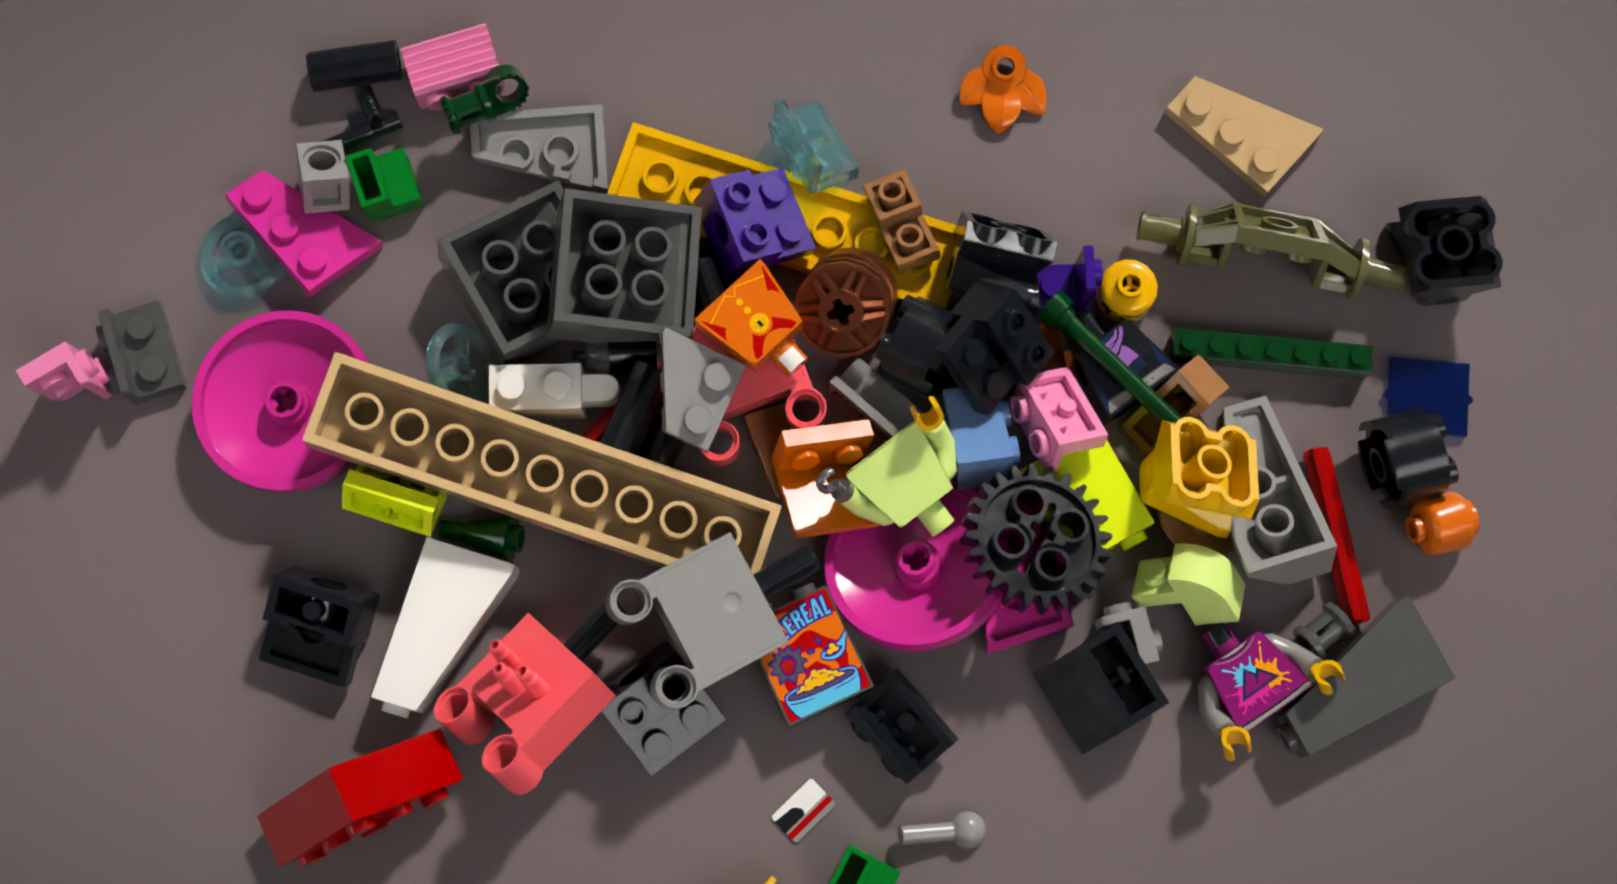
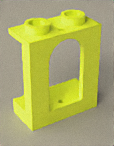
[342,465,448,537]

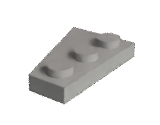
[470,104,609,194]

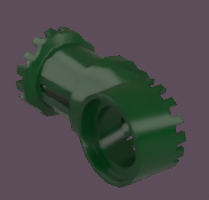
[439,64,529,135]

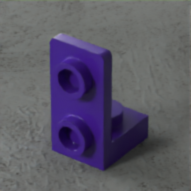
[1030,245,1103,313]

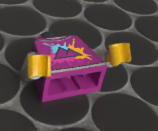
[1197,623,1346,761]

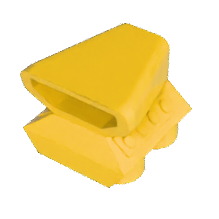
[1139,417,1259,539]

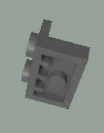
[96,300,187,404]

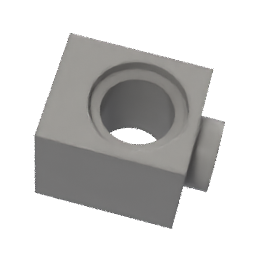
[296,140,350,214]

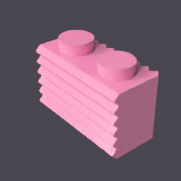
[400,23,505,110]

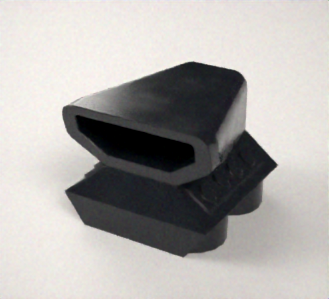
[1386,196,1503,306]
[945,211,1057,314]

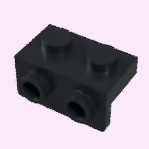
[846,668,959,784]

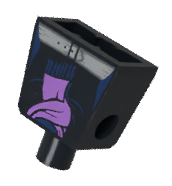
[1073,311,1179,426]

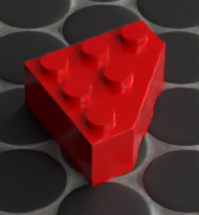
[257,728,463,868]

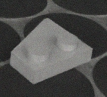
[659,327,746,451]

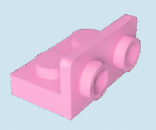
[15,342,113,401]
[1009,367,1108,471]

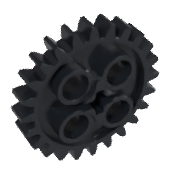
[960,464,1113,615]

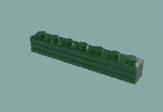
[1170,328,1373,379]

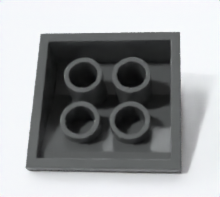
[437,180,564,365]
[546,188,702,343]

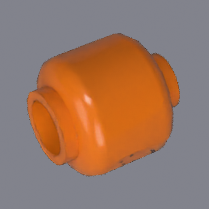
[1405,492,1480,556]

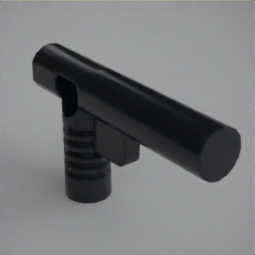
[320,84,403,151]

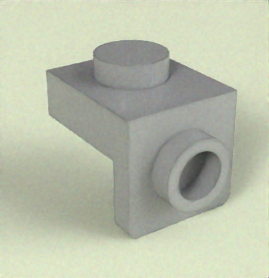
[1094,602,1163,666]

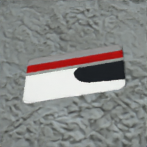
[772,779,835,843]

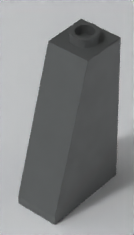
[1276,595,1455,758]

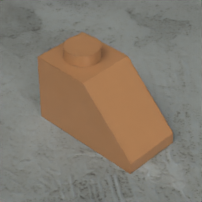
[1121,354,1230,455]

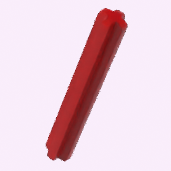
[1303,447,1371,625]

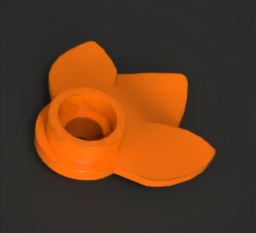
[959,45,1047,134]

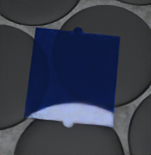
[1383,357,1473,438]

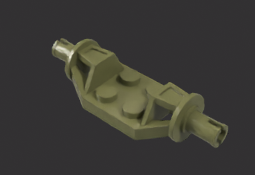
[1136,202,1409,300]

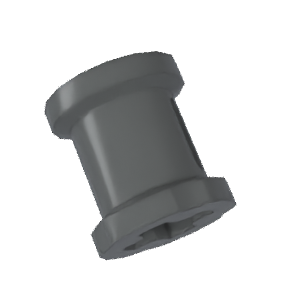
[1293,601,1356,660]

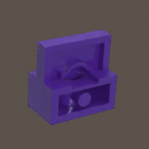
[693,168,816,283]

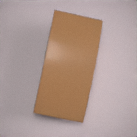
[863,169,940,274]

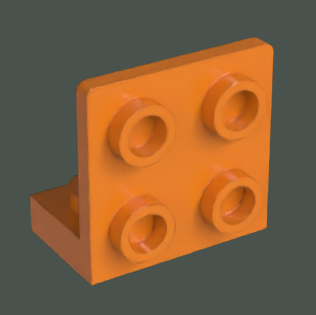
[771,419,880,538]

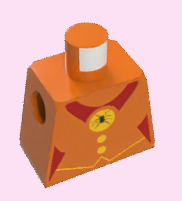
[694,259,808,377]

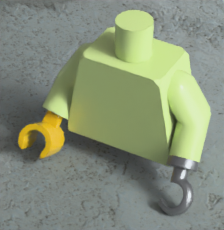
[816,396,957,537]

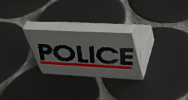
[829,357,924,442]

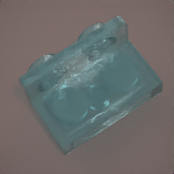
[769,99,860,194]

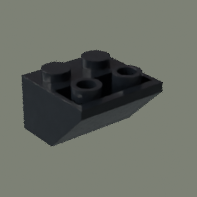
[1033,622,1169,755]

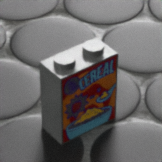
[757,583,874,729]

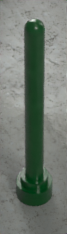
[1035,289,1182,423]

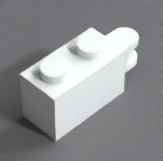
[489,363,621,420]

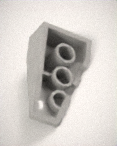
[1223,395,1337,585]

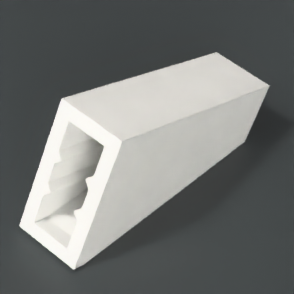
[371,537,520,719]

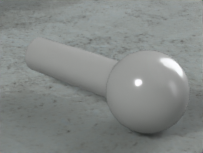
[898,811,986,849]

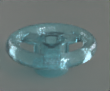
[199,214,286,300]
[426,322,495,403]

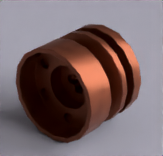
[794,247,898,358]

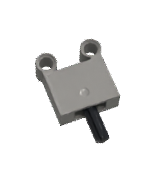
[605,532,820,710]

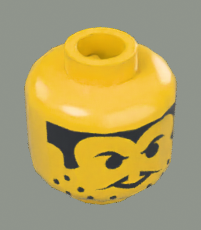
[1095,259,1158,323]

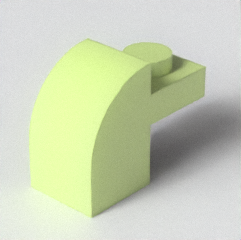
[1132,543,1246,626]

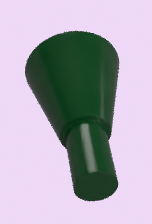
[438,516,525,561]

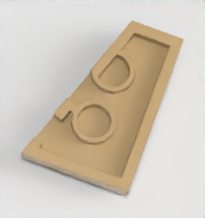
[1164,76,1324,197]

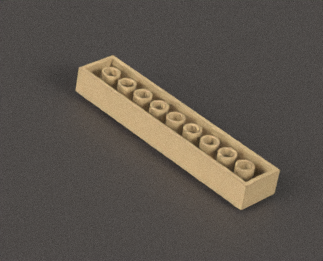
[302,352,782,574]

